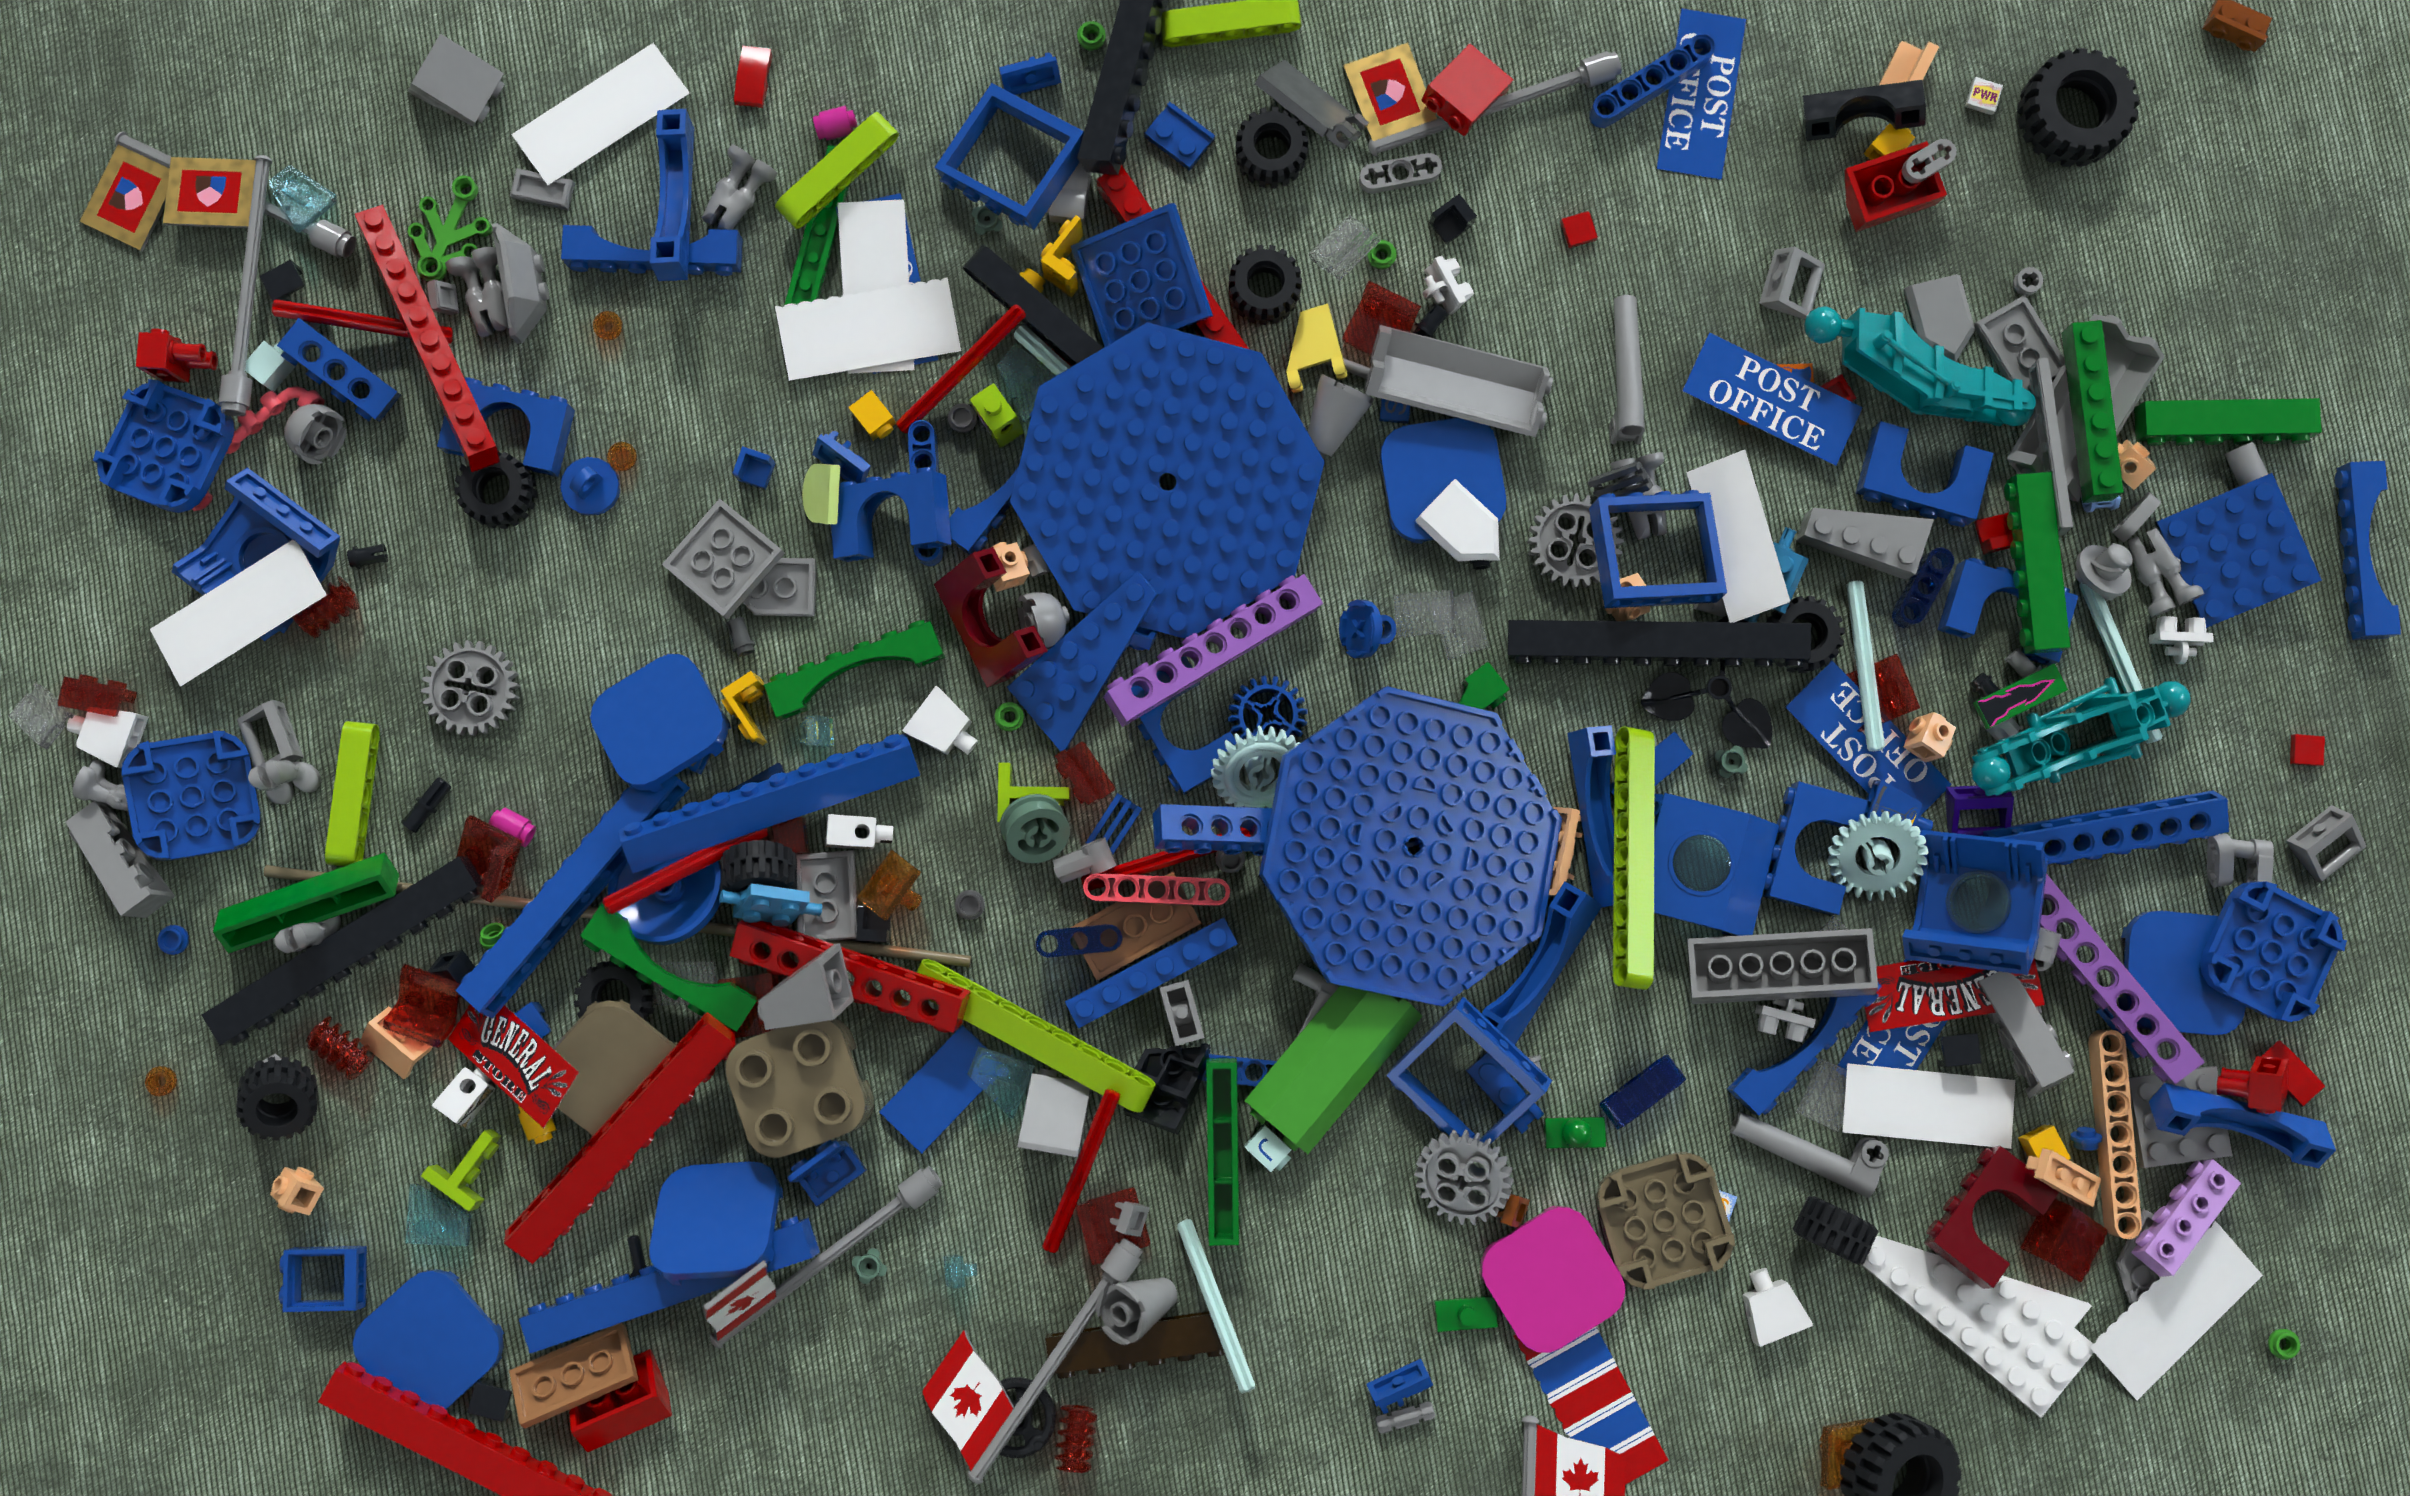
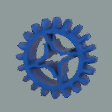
[1228,676,1307,740]

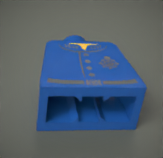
[1864,780,1933,840]

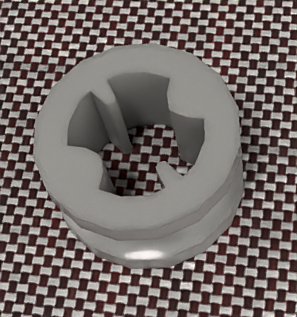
[2013,267,2043,296]

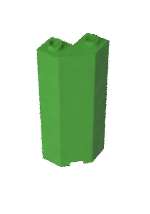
[1244,986,1422,1154]

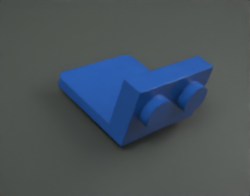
[787,1140,867,1207]

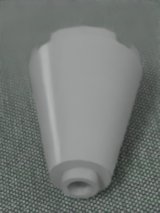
[1308,374,1374,459]
[1096,1277,1178,1345]

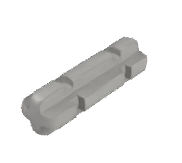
[1375,1401,1435,1434]

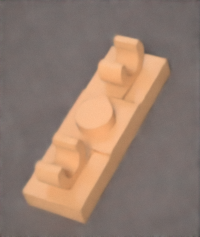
[1549,807,1583,897]
[2025,1148,2101,1207]

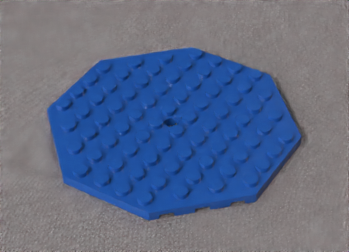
[1010,322,1325,639]
[1259,686,1562,1007]

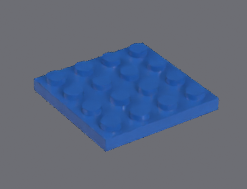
[1071,203,1213,347]
[2155,473,2322,628]

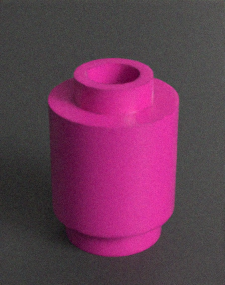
[813,105,858,141]
[488,807,536,847]

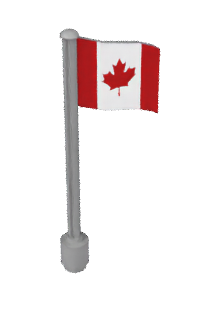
[703,1166,943,1348]
[922,1238,1143,1484]
[1521,1415,1626,1496]

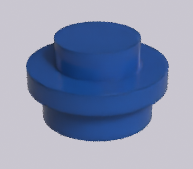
[157,925,189,955]
[2070,1127,2102,1151]

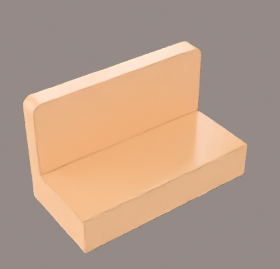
[1879,41,1939,85]
[360,1006,434,1079]

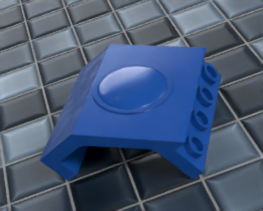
[172,467,340,641]

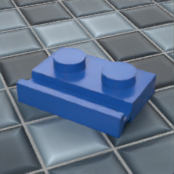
[1144,102,1215,171]

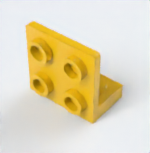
[1040,215,1083,298]
[721,671,767,746]

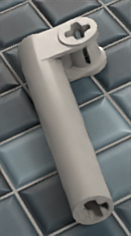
[1609,295,1645,444]
[1730,1111,1889,1198]

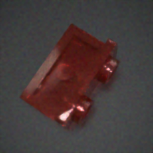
[57,674,137,717]
[1055,742,1116,806]

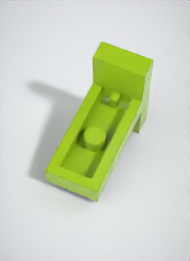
[997,763,1071,824]
[421,1129,501,1212]

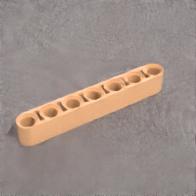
[2088,1030,2142,1239]

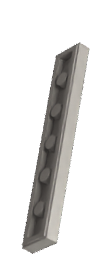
[2029,358,2073,536]

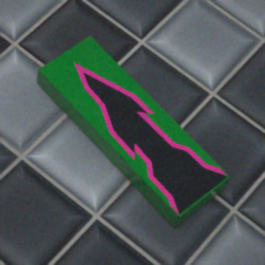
[1973,663,2068,729]

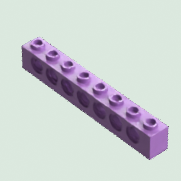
[1103,574,1323,727]
[2040,874,2205,1084]

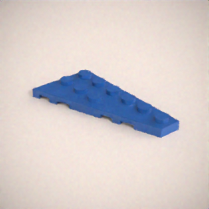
[1007,571,1158,754]

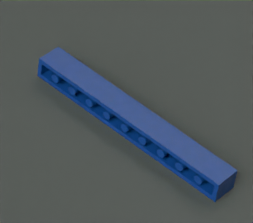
[618,733,920,873]
[455,775,690,1019]
[519,1216,820,1354]

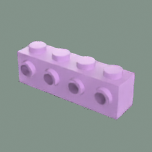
[2131,1159,2241,1277]

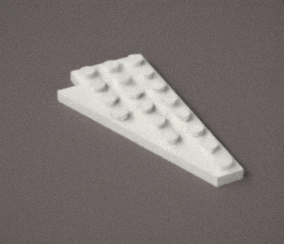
[1861,1236,2094,1418]

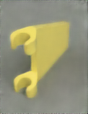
[1286,303,1348,393]

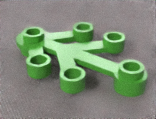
[408,175,492,282]

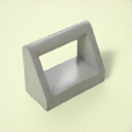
[1759,246,1825,319]
[237,700,304,768]
[2286,805,2366,883]

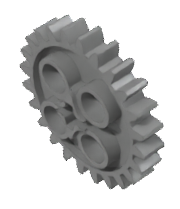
[1527,493,1624,589]
[421,640,521,736]
[1414,1130,1514,1225]

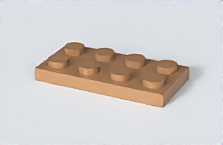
[1069,872,1202,981]
[509,1323,639,1429]

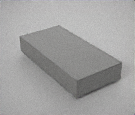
[510,168,575,210]

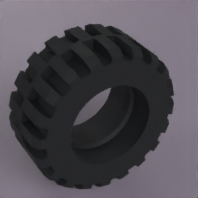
[2017,48,2139,167]
[1840,1413,1961,1496]

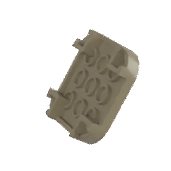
[552,999,678,1135]
[1596,1152,1735,1290]

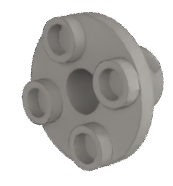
[2075,543,2133,601]

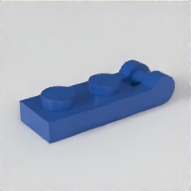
[1466,1052,1544,1134]

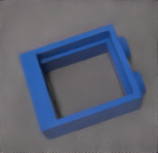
[279,1246,367,1312]

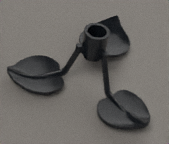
[1641,615,1773,749]

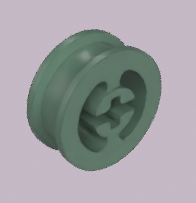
[1000,794,1070,863]

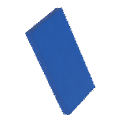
[879,1025,1006,1154]

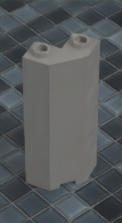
[2007,314,2165,502]
[1365,325,1553,437]

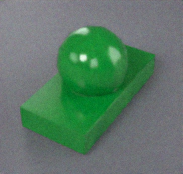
[1544,1117,1606,1148]

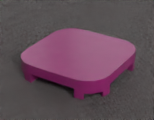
[1480,1206,1625,1353]

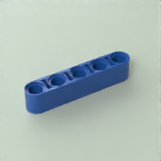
[1589,33,1716,128]
[908,420,943,566]

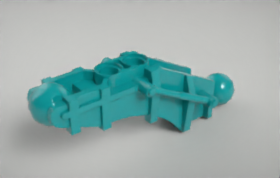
[1804,306,2036,427]
[1971,677,2191,796]

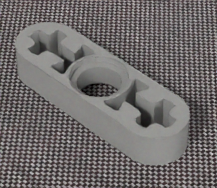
[1359,153,1442,194]

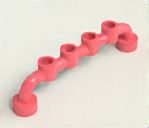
[192,386,325,511]

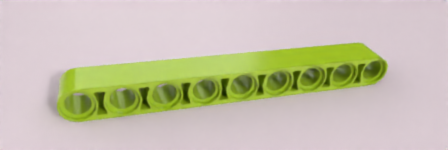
[1613,726,1655,990]
[917,959,1156,1113]

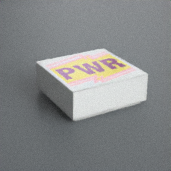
[1965,77,2003,115]

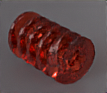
[292,576,360,638]
[306,1016,375,1080]
[1054,1404,1098,1473]

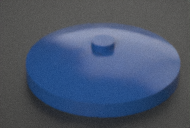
[608,852,721,945]

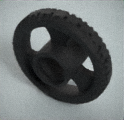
[999,1377,1056,1458]

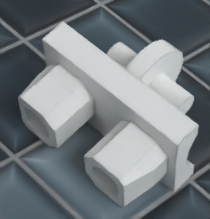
[1422,256,1474,315]
[2149,616,2213,664]
[1755,999,1816,1043]

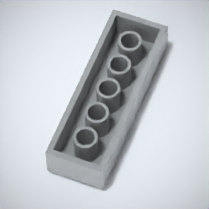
[1687,928,1878,1004]

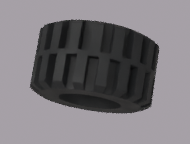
[1235,107,1308,189]
[1228,245,1302,325]
[454,450,538,529]
[1766,596,1845,673]
[721,840,797,893]
[574,960,657,1022]
[236,1057,318,1141]
[1792,1196,1879,1264]

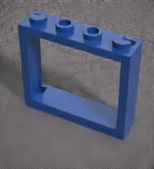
[934,83,1084,230]
[1589,490,1727,608]
[1386,997,1552,1144]

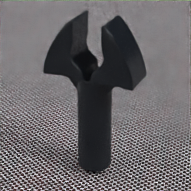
[627,1235,647,1278]

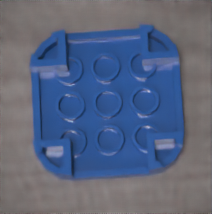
[93,379,235,513]
[1380,418,1506,544]
[590,654,731,793]
[122,731,260,861]
[2200,881,2347,1022]
[2118,911,2246,1035]
[649,1161,783,1286]
[353,1269,505,1410]

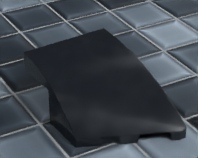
[1123,1043,1211,1135]

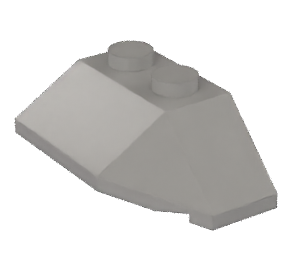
[491,223,549,344]

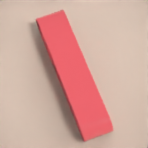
[1083,874,1230,906]

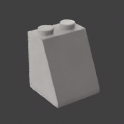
[407,33,505,126]
[758,943,854,1030]
[1017,1068,1091,1157]

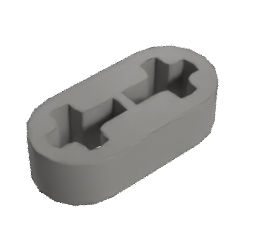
[1902,139,1957,183]
[2112,492,2161,542]
[2206,834,2234,888]

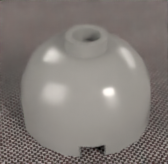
[284,404,346,464]
[1017,592,1070,649]

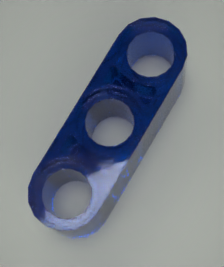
[1892,547,1954,628]
[1035,924,1123,958]
[1599,1054,1686,1130]

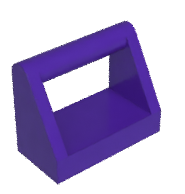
[1945,786,2014,836]

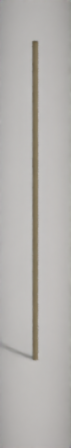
[263,865,971,968]

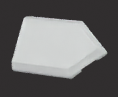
[1415,479,1500,562]

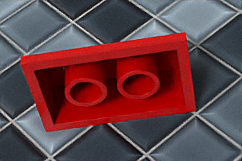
[1844,141,1947,232]
[569,1349,672,1453]

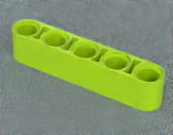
[1161,0,1302,47]
[775,112,899,229]
[325,721,380,867]

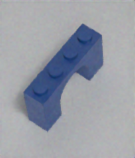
[437,377,575,477]
[1855,421,1994,527]
[831,467,951,562]
[1937,558,2079,666]
[1131,656,1237,795]
[1763,781,1868,916]

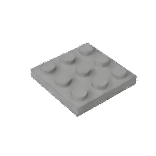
[662,499,785,619]
[2129,1066,2233,1168]

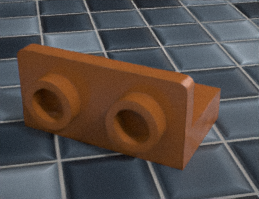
[2202,0,2272,52]

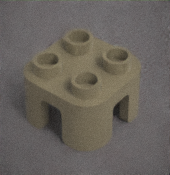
[726,1018,874,1158]

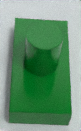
[1434,1295,1498,1332]

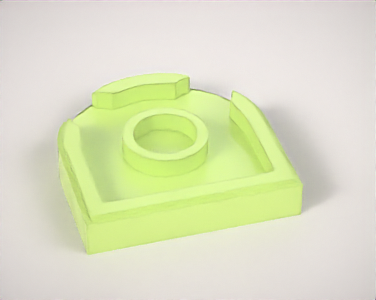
[802,463,840,524]

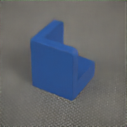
[733,446,776,490]
[514,1002,552,1039]

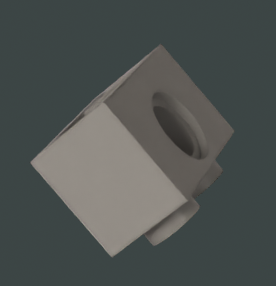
[1160,980,1205,1046]

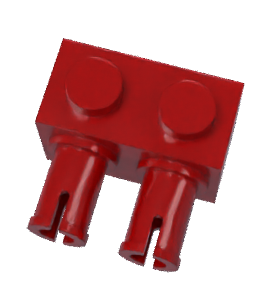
[136,329,218,383]
[2217,1056,2289,1114]

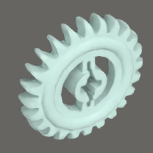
[1211,726,1300,808]
[1827,811,1929,901]

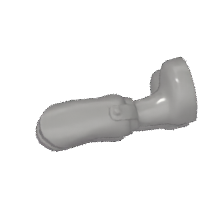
[702,144,778,230]
[445,247,508,338]
[1610,452,1667,540]
[2127,528,2204,618]
[72,759,128,811]
[248,760,321,805]
[275,915,341,953]

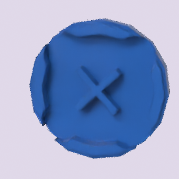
[560,457,620,516]
[1339,599,1396,659]

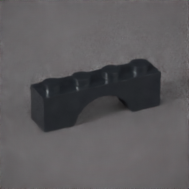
[1803,80,1926,141]

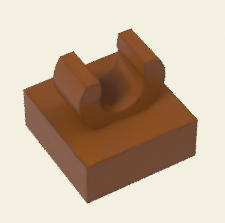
[1496,1194,1530,1228]

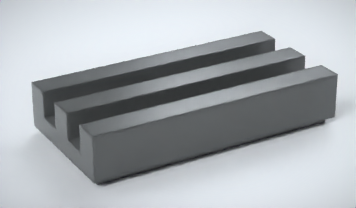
[1588,461,1653,497]

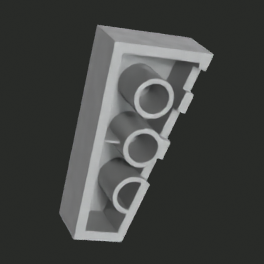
[1796,508,1934,580]
[65,801,175,918]
[1979,971,2075,1099]

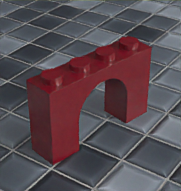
[934,547,1047,688]
[1924,1146,2059,1289]

